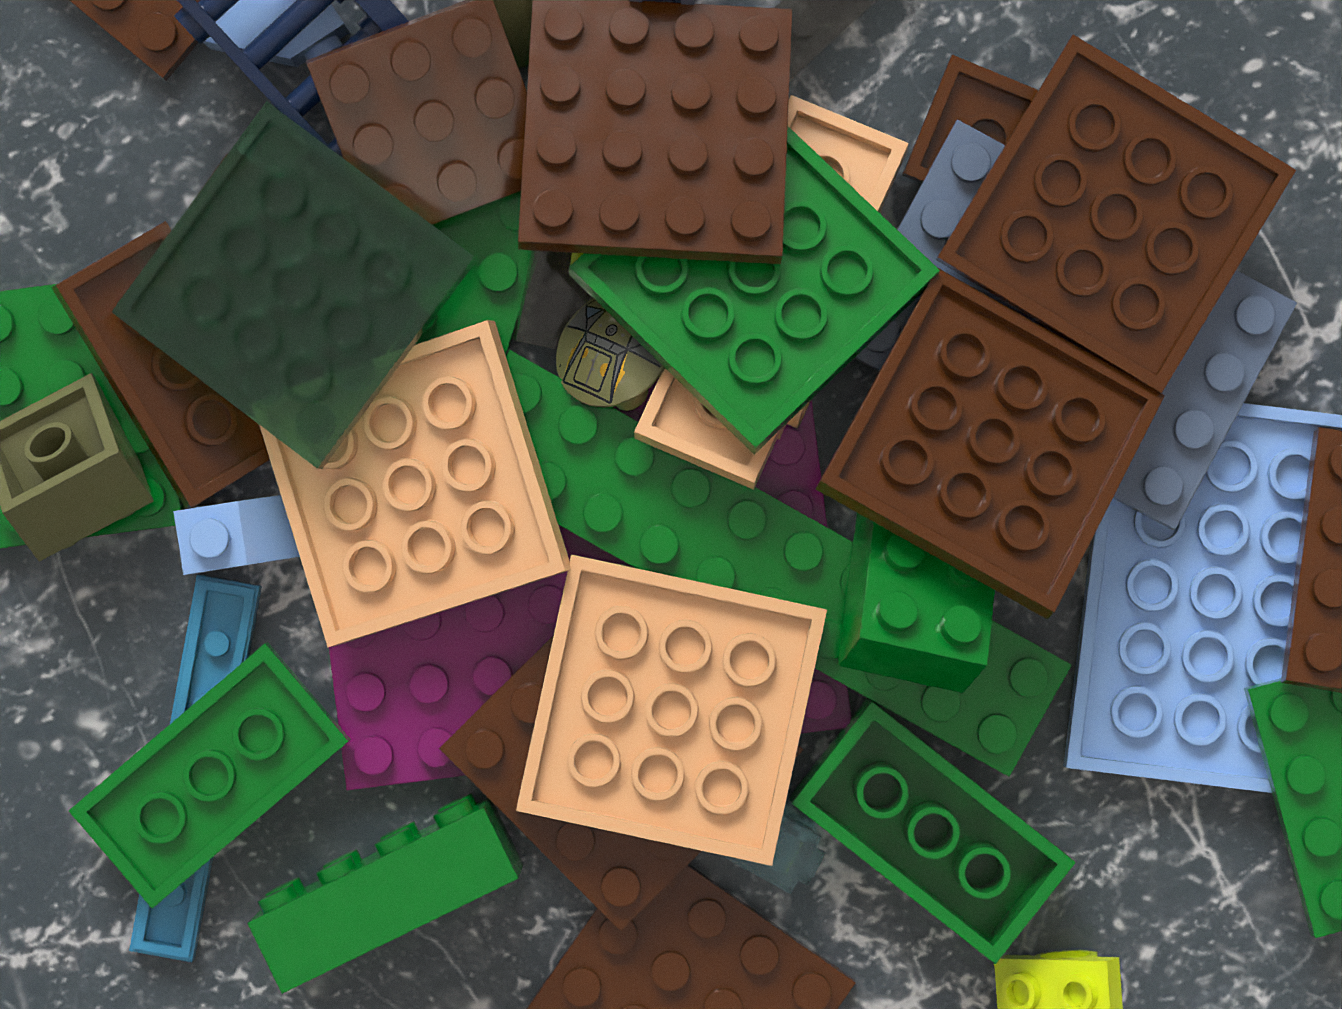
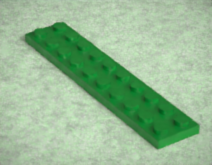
[506,350,1072,777]

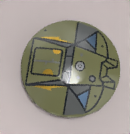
[556,298,665,411]

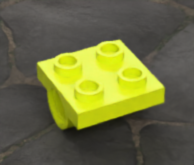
[994,950,1123,1009]

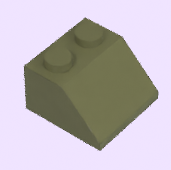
[0,373,154,562]

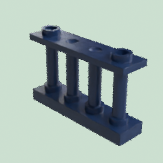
[174,0,409,191]

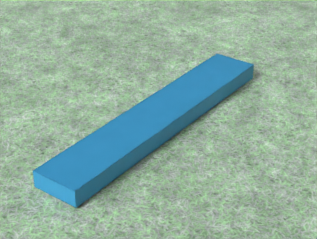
[129,575,262,962]

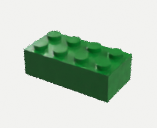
[838,513,995,693]
[789,698,1076,964]
[247,793,524,994]

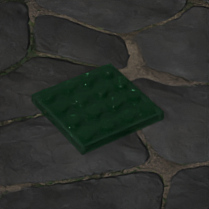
[112,101,478,469]

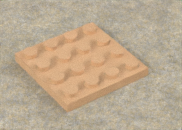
[252,320,571,647]
[516,554,827,866]

